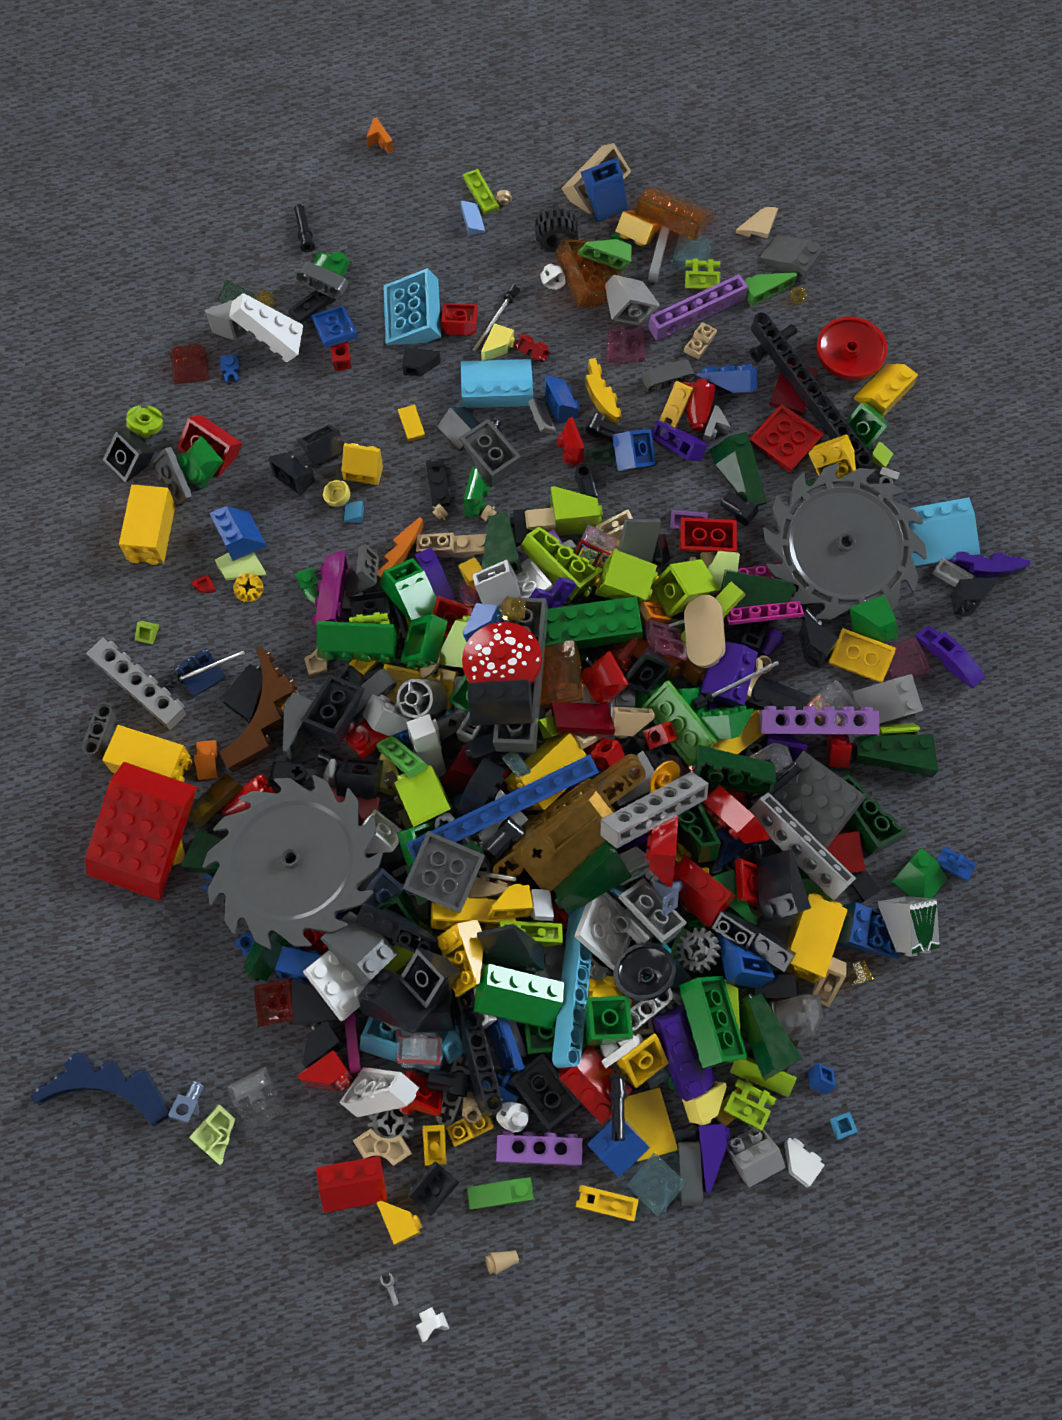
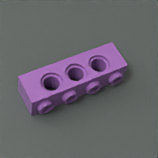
[496,1131,582,1166]

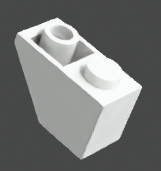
[784,1138,825,1187]

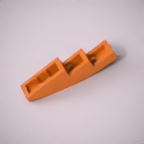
[377,517,423,583]

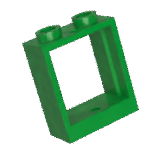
[400,614,448,670]

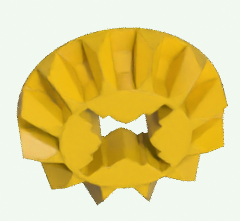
[233,573,263,602]

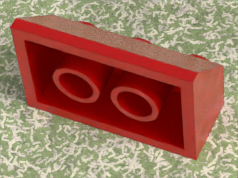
[177,415,242,477]
[679,517,737,553]
[702,785,770,843]
[646,815,678,887]
[673,855,736,928]
[558,1045,632,1124]
[297,1050,354,1092]
[316,1156,388,1213]

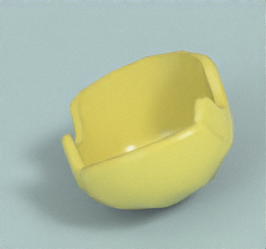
[322,480,350,507]

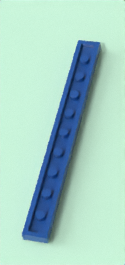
[406,754,599,861]

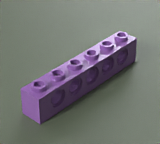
[648,274,748,341]
[759,706,879,734]

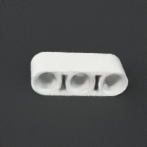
[630,989,673,1033]

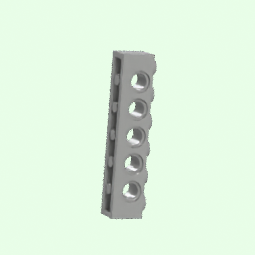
[86,638,186,730]
[600,772,709,848]
[749,792,856,900]

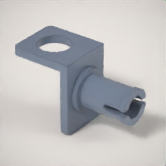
[653,879,684,916]
[168,1081,204,1123]

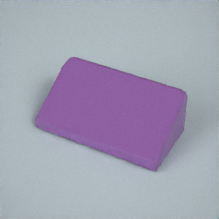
[670,510,708,529]

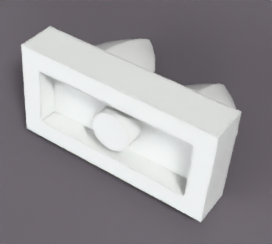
[600,1034,644,1068]

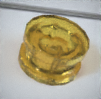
[790,287,806,305]

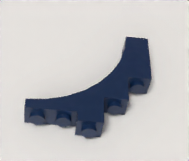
[30,1052,170,1126]

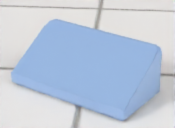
[461,201,485,235]

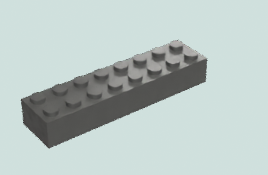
[493,598,548,753]

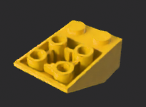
[437,919,483,997]

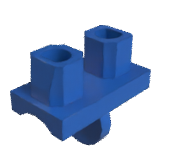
[937,847,977,882]
[482,1071,520,1104]

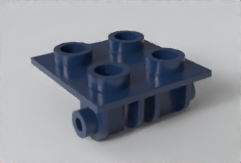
[174,648,226,697]

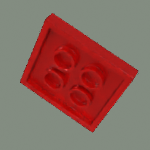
[749,404,824,473]

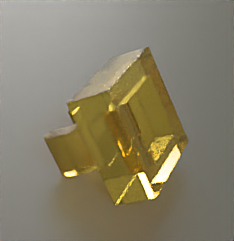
[256,290,275,310]
[846,961,874,984]

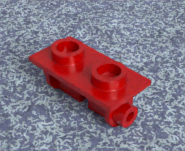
[514,333,551,362]

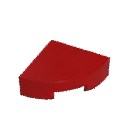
[191,574,216,593]

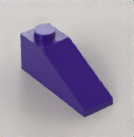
[651,420,708,461]
[415,547,456,601]
[698,1124,730,1193]

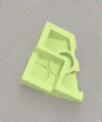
[708,551,740,590]
[215,552,267,581]
[189,1104,235,1165]

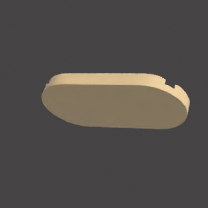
[684,595,725,668]

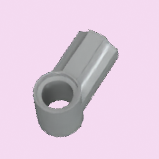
[613,908,655,944]

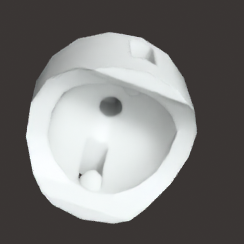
[540,264,566,290]
[496,1102,529,1132]
[416,1307,450,1342]

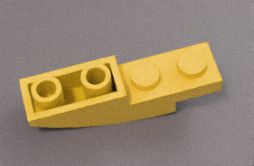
[585,358,621,425]

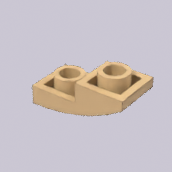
[683,322,717,360]

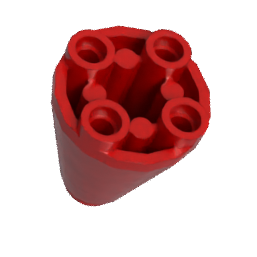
[683,379,716,431]
[220,774,276,817]

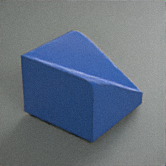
[808,1063,836,1094]

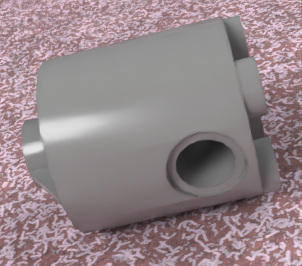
[397,679,448,718]

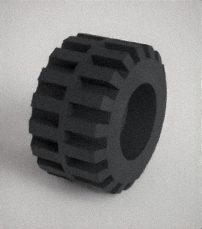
[534,208,579,253]

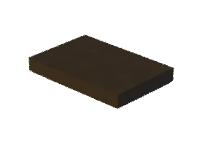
[188,774,243,828]

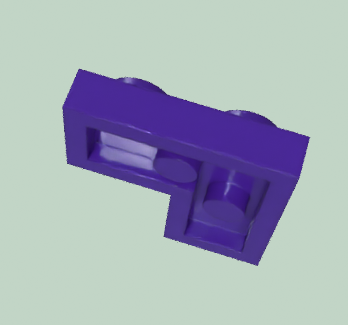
[529,577,576,609]

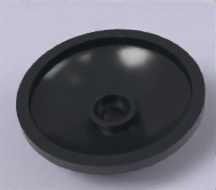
[614,943,676,1001]

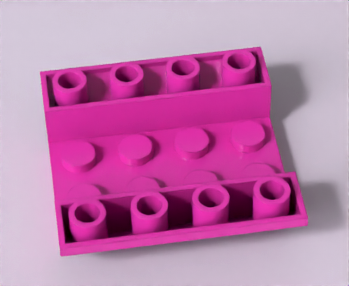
[716,564,804,626]

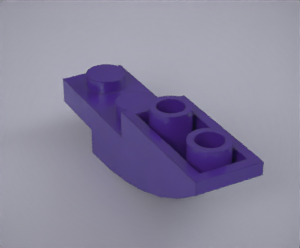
[951,551,1030,578]
[915,625,985,689]

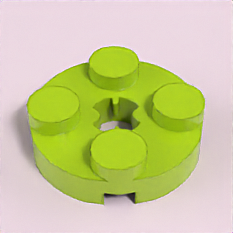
[126,406,163,438]

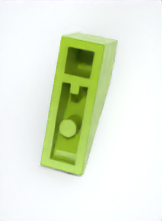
[498,920,563,947]

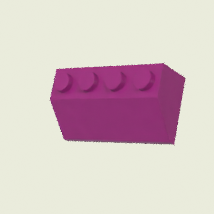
[312,550,349,632]

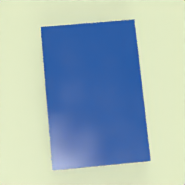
[311,305,358,348]
[488,1017,524,1072]

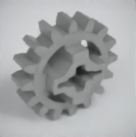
[676,928,721,973]
[368,1108,414,1139]

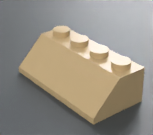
[561,143,631,214]

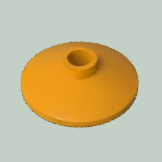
[649,761,680,793]

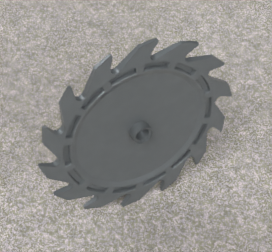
[763,463,927,625]
[202,775,383,949]

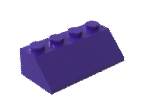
[652,1004,716,1102]

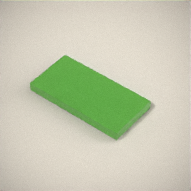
[641,681,717,767]

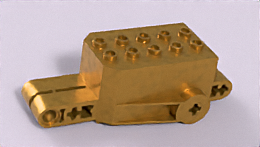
[492,754,646,891]

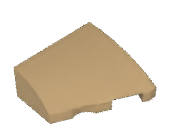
[736,207,778,238]

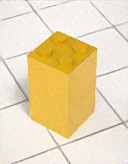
[119,484,176,565]
[102,725,192,782]
[504,733,587,810]
[785,893,848,984]

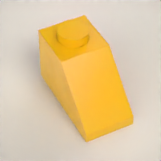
[488,884,533,919]

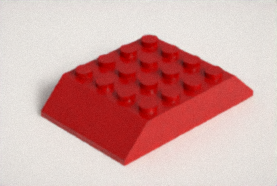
[85,762,198,901]

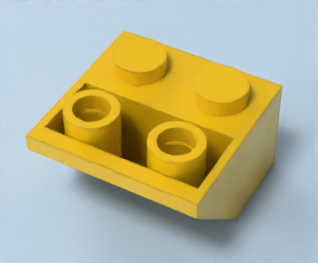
[809,434,856,478]
[341,443,383,485]

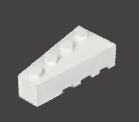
[229,293,303,362]
[407,714,446,777]
[339,1067,419,1117]

